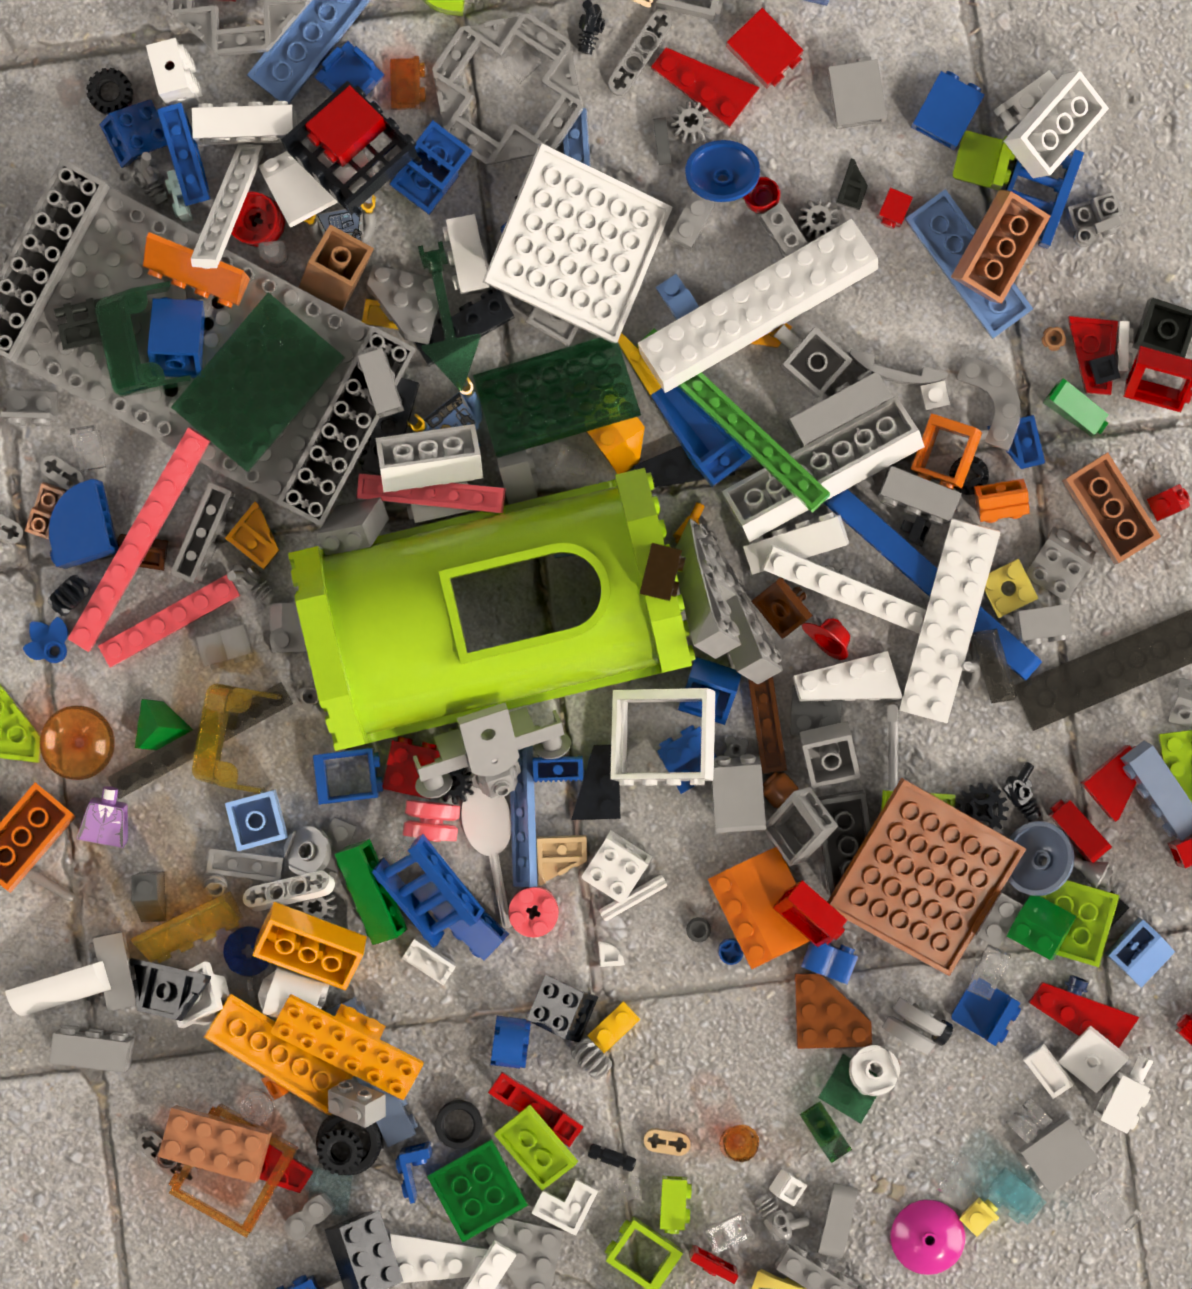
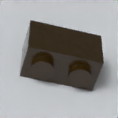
[640,543,686,601]

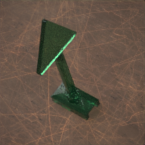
[418,241,481,391]

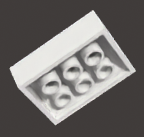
[258,139,375,228]

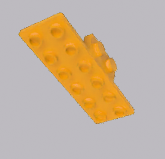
[271,995,424,1100]

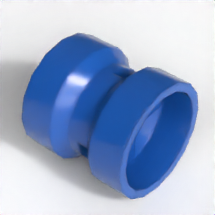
[718,938,744,965]

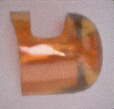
[719,1124,759,1162]

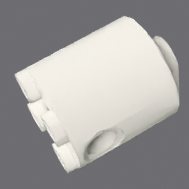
[258,967,330,1019]

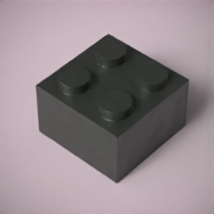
[1132,297,1192,358]

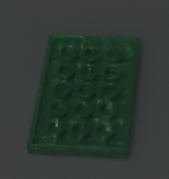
[171,292,345,472]
[473,337,641,458]

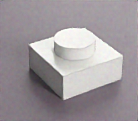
[920,380,950,411]

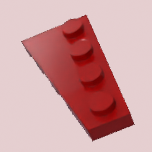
[651,47,760,128]
[1028,982,1140,1048]

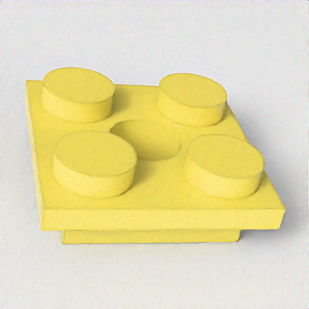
[984,559,1039,618]

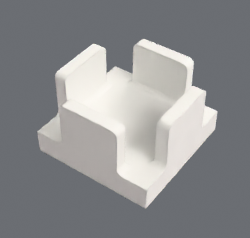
[176,962,230,1028]

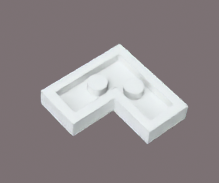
[531,1179,598,1236]

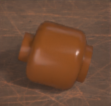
[763,772,799,809]

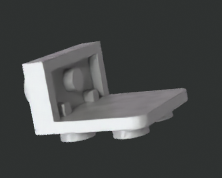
[1026,527,1096,600]

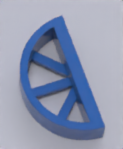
[157,103,210,206]

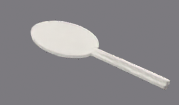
[461,786,512,928]

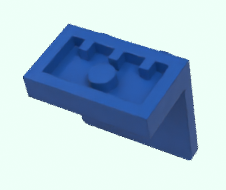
[99,99,168,168]
[395,1141,433,1204]

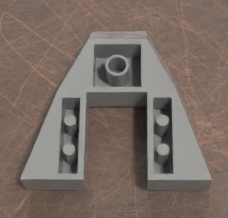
[675,519,783,684]

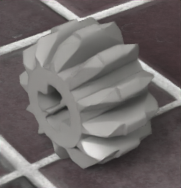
[670,101,712,144]
[797,198,840,240]
[294,885,337,921]
[571,1038,612,1080]

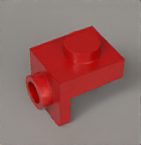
[1147,484,1190,522]

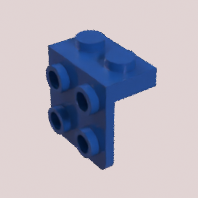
[951,977,1021,1046]

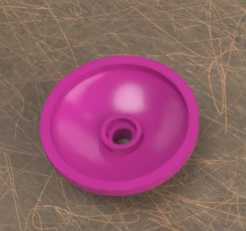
[890,1199,965,1275]

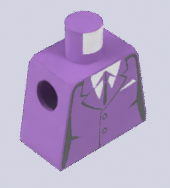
[77,786,128,848]

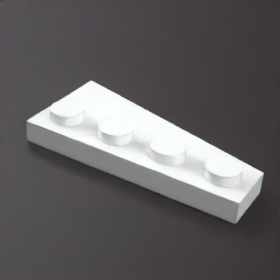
[793,651,902,701]
[390,1232,489,1283]

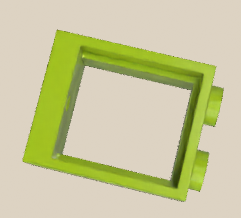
[605,1216,683,1289]

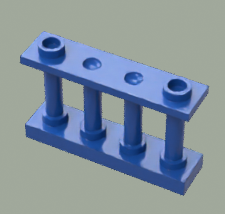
[1006,149,1085,249]
[372,834,484,948]

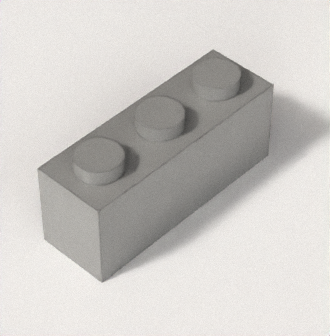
[90,930,136,1012]

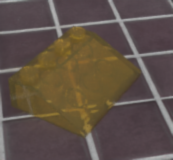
[131,891,243,963]

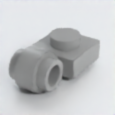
[1073,215,1122,247]

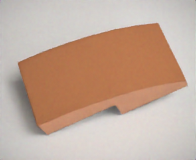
[25,482,67,539]

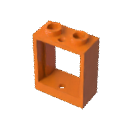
[911,413,982,490]

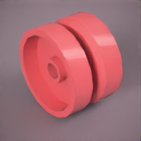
[403,800,460,842]

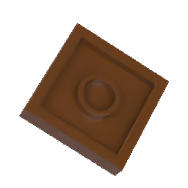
[751,577,813,639]

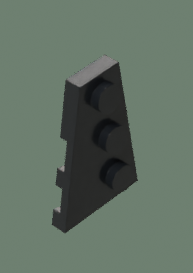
[571,744,621,820]

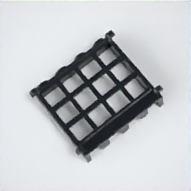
[281,81,422,217]

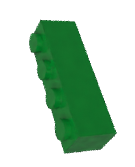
[334,839,408,945]

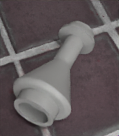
[1073,856,1113,889]

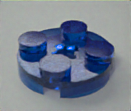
[223,926,270,976]

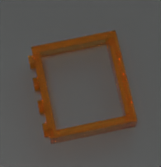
[169,1103,299,1238]

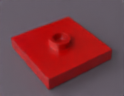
[689,1245,739,1284]

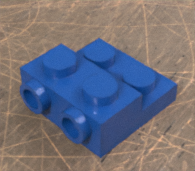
[657,725,717,794]

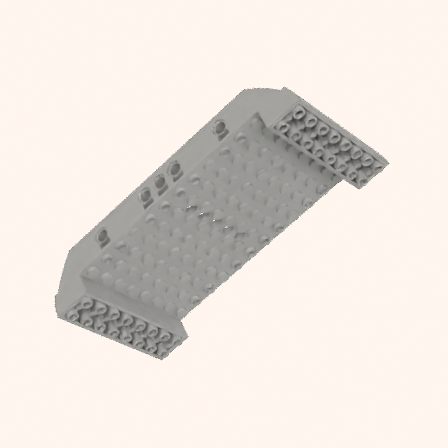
[0,159,416,526]

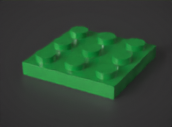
[427,1139,529,1242]

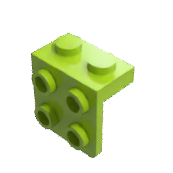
[952,131,1015,191]

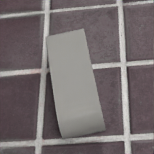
[817,1183,858,1259]

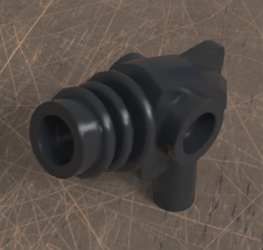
[577,0,605,55]
[1003,762,1041,822]

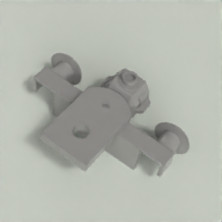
[413,703,571,798]

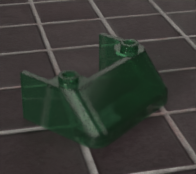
[95,281,191,397]

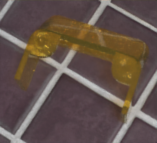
[192,683,282,794]

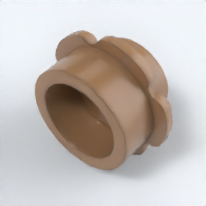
[1042,327,1066,351]

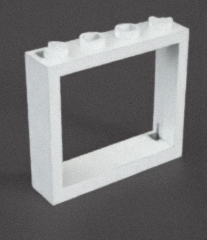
[611,688,715,786]

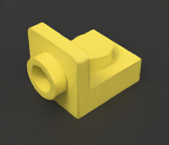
[959,1197,999,1237]

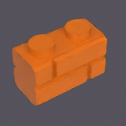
[974,479,1030,523]

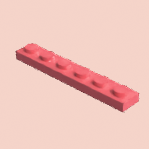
[356,473,506,513]
[98,574,241,668]

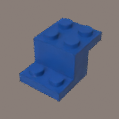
[389,120,473,215]

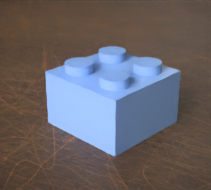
[225,789,288,851]

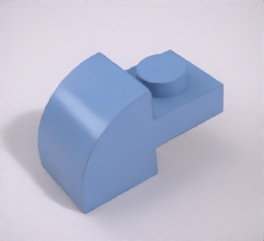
[656,274,699,320]

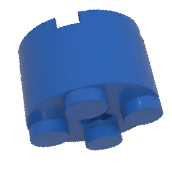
[490,1015,531,1069]

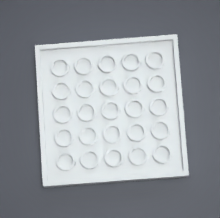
[482,144,673,344]

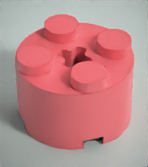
[508,886,559,938]

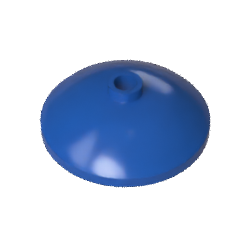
[685,140,760,202]

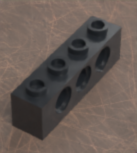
[359,377,420,476]

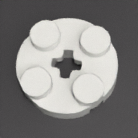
[849,1045,900,1096]

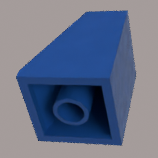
[147,297,205,378]

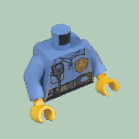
[407,377,483,447]

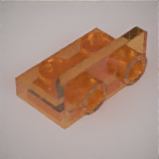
[390,56,426,110]

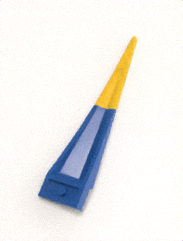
[617,333,752,487]

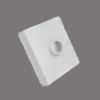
[1058,1026,1129,1093]

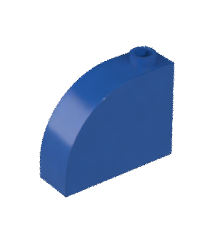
[49,479,119,569]

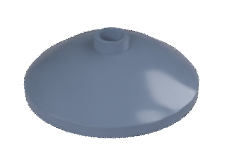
[1008,821,1074,896]

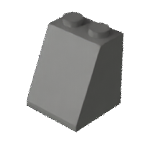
[711,754,766,833]

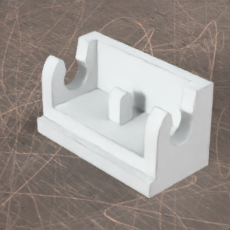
[402,937,457,985]

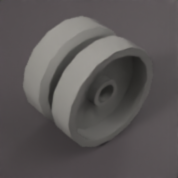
[882,997,947,1055]

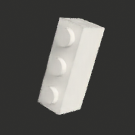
[442,214,491,295]

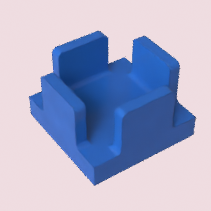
[315,41,385,96]

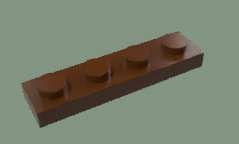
[748,676,787,774]

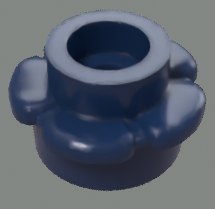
[1065,975,1089,996]

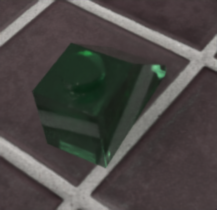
[800,1101,852,1163]

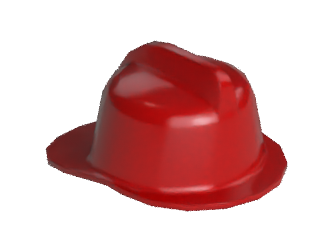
[802,618,850,660]

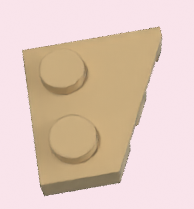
[537,835,587,885]

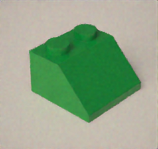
[1006,895,1077,960]

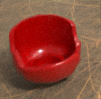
[743,177,781,214]

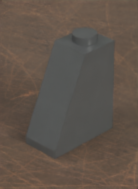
[131,871,167,922]

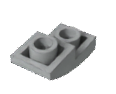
[1064,191,1123,233]

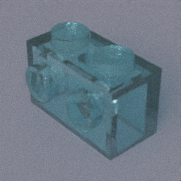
[986,1167,1046,1225]

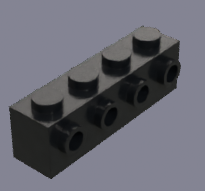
[415,289,515,367]

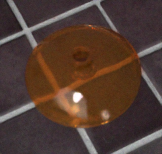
[40,705,115,780]

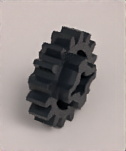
[955,783,1009,829]

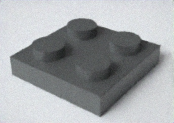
[790,685,842,735]

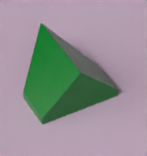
[135,699,194,750]

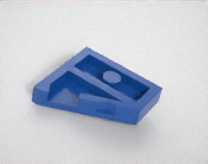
[987,415,1046,469]

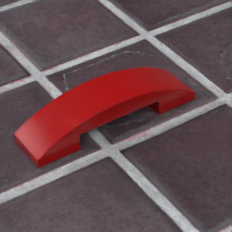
[488,1072,584,1147]

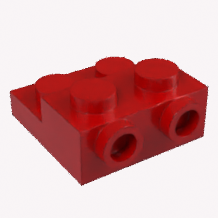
[382,737,440,799]

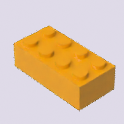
[252,902,367,991]

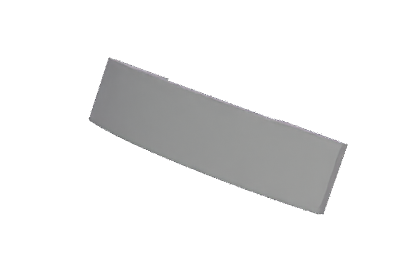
[848,349,948,385]

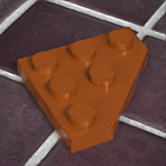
[795,973,872,1049]

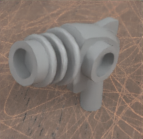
[133,152,168,206]
[227,564,276,604]
[755,1194,810,1242]

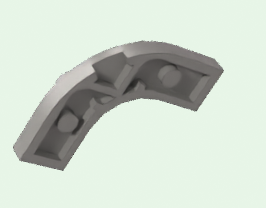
[957,356,1021,452]

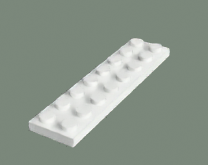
[899,518,1000,723]

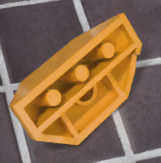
[561,383,645,474]

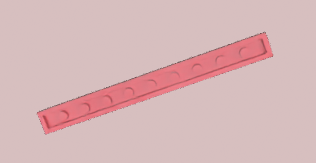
[68,427,211,652]

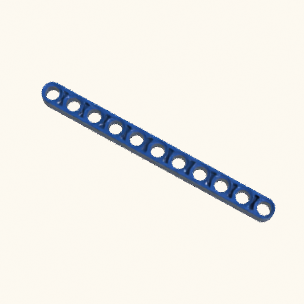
[823,489,1042,681]

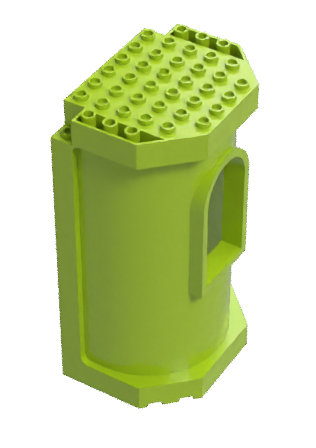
[288,468,696,751]

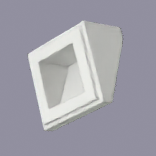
[769,1169,807,1206]

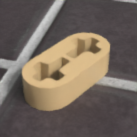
[644,1128,691,1156]

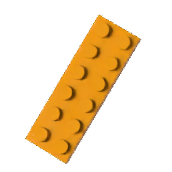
[203,994,354,1115]

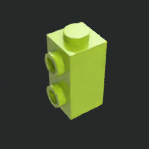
[659,1175,692,1234]

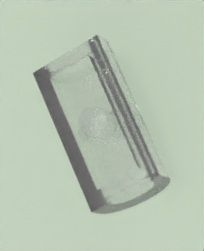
[258,241,289,268]

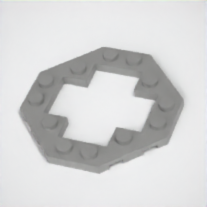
[168,0,312,56]
[432,13,583,165]

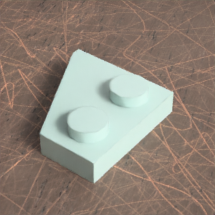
[165,170,193,223]

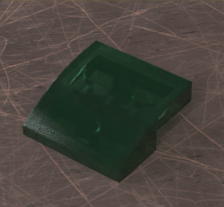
[818,1054,878,1124]

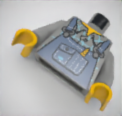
[304,195,376,245]

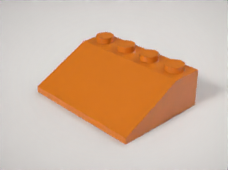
[143,232,250,308]
[708,847,810,970]

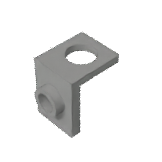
[1168,678,1192,728]

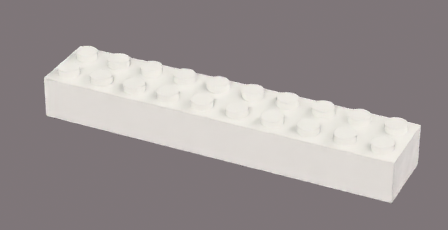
[638,219,878,393]

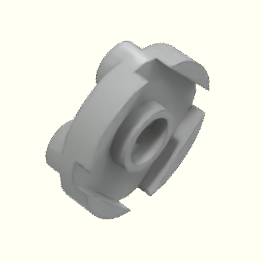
[283,826,333,875]

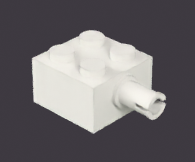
[1093,1054,1153,1133]

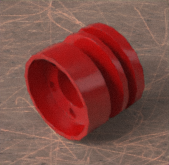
[231,191,286,248]

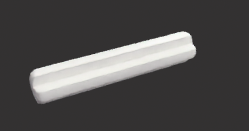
[599,875,667,921]

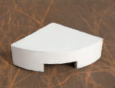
[598,941,625,967]

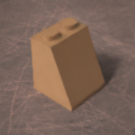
[298,225,374,311]

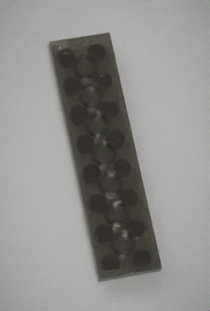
[1013,609,1192,731]

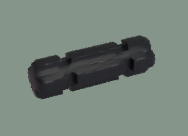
[588,1143,636,1172]

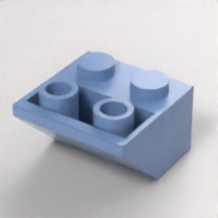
[1104,917,1175,988]

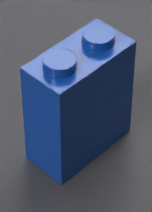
[911,71,985,151]

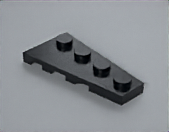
[633,446,735,488]

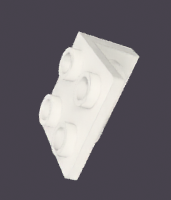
[582,830,652,904]

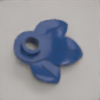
[23,617,68,663]

